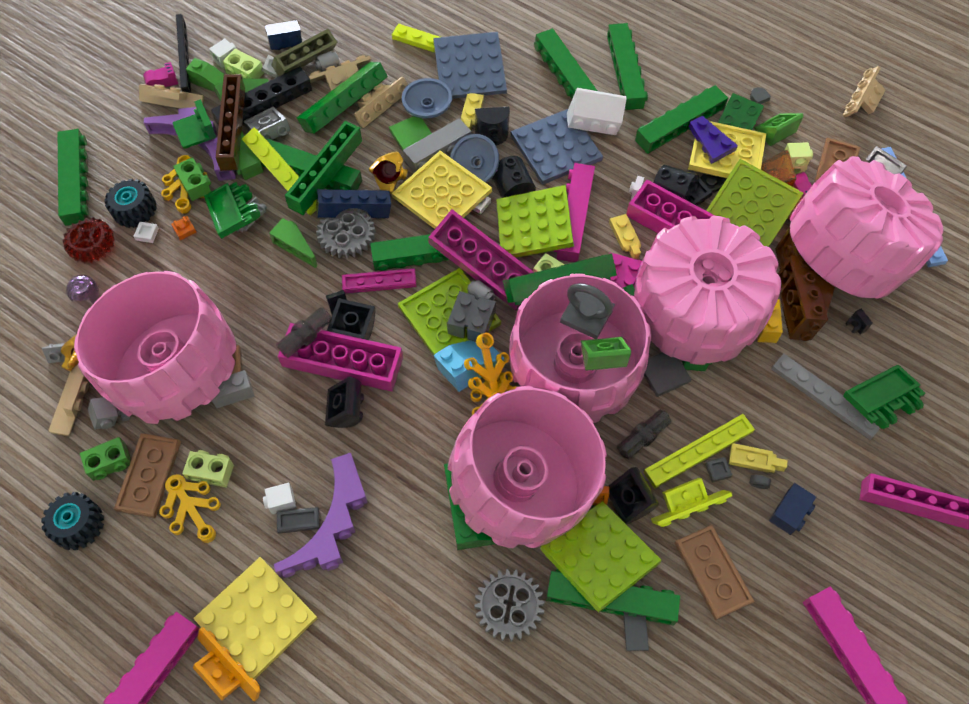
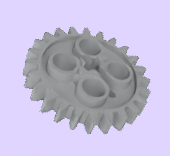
[316,209,376,259]
[474,569,545,642]

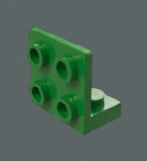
[718,93,764,130]
[172,99,217,149]

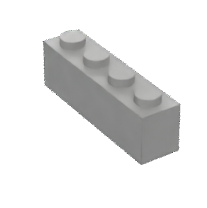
[403,118,471,173]

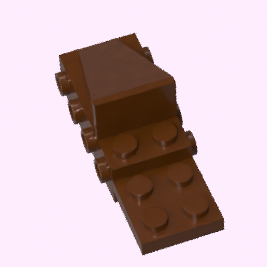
[775,227,835,341]

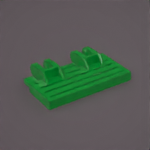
[204,182,261,239]
[843,365,926,429]

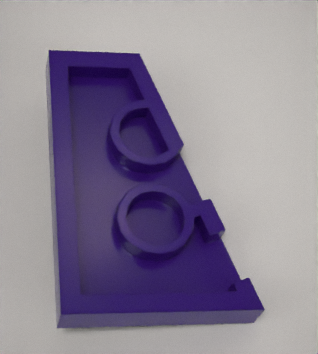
[689,116,738,164]

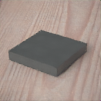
[644,352,692,397]

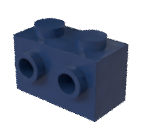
[265,20,302,50]
[769,482,816,535]

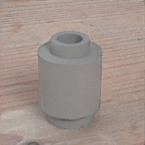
[314,51,340,72]
[467,280,496,301]

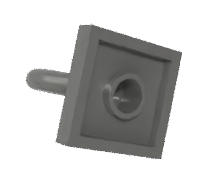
[560,283,615,339]

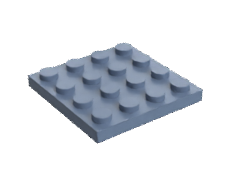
[433,32,507,99]
[511,109,603,185]

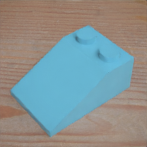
[433,341,504,392]

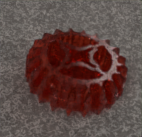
[62,217,115,264]

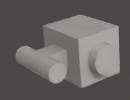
[88,397,130,430]

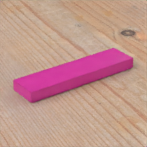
[342,268,417,294]

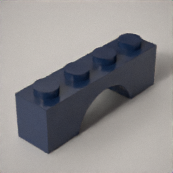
[316,189,391,218]

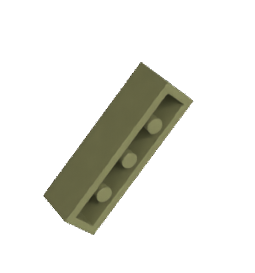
[271,29,338,76]

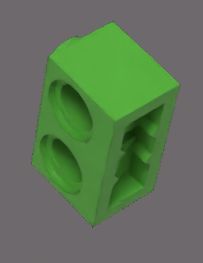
[173,157,211,201]
[80,437,131,481]

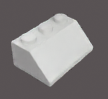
[567,88,626,135]

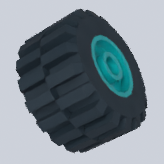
[104,179,157,228]
[41,492,104,550]

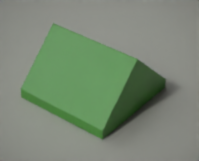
[754,113,804,146]
[581,337,631,371]

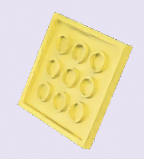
[688,121,766,178]
[392,151,492,229]
[193,557,318,679]

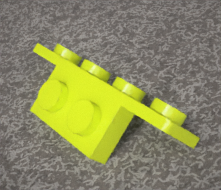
[651,478,732,527]

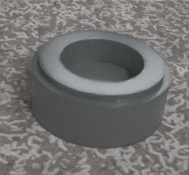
[749,475,771,489]

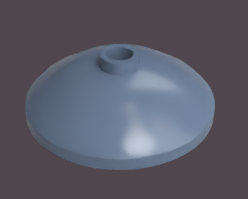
[402,78,452,118]
[450,134,499,183]

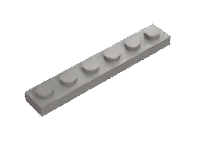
[771,353,880,440]

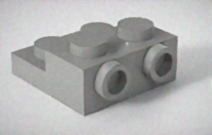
[244,107,291,140]

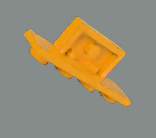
[193,627,261,702]

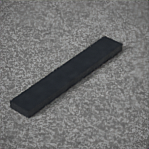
[176,14,191,93]

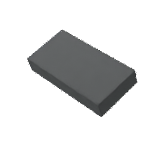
[277,507,320,534]
[623,612,649,651]

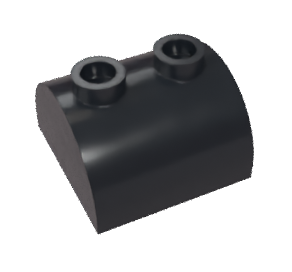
[475,106,510,146]
[492,156,536,198]
[653,165,699,201]
[327,298,376,340]
[325,377,364,428]
[608,467,659,524]

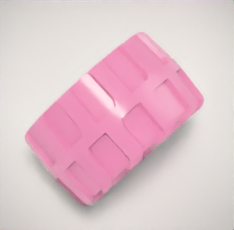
[790,156,943,299]
[634,216,781,365]
[74,271,236,424]
[509,274,651,423]
[447,386,607,548]

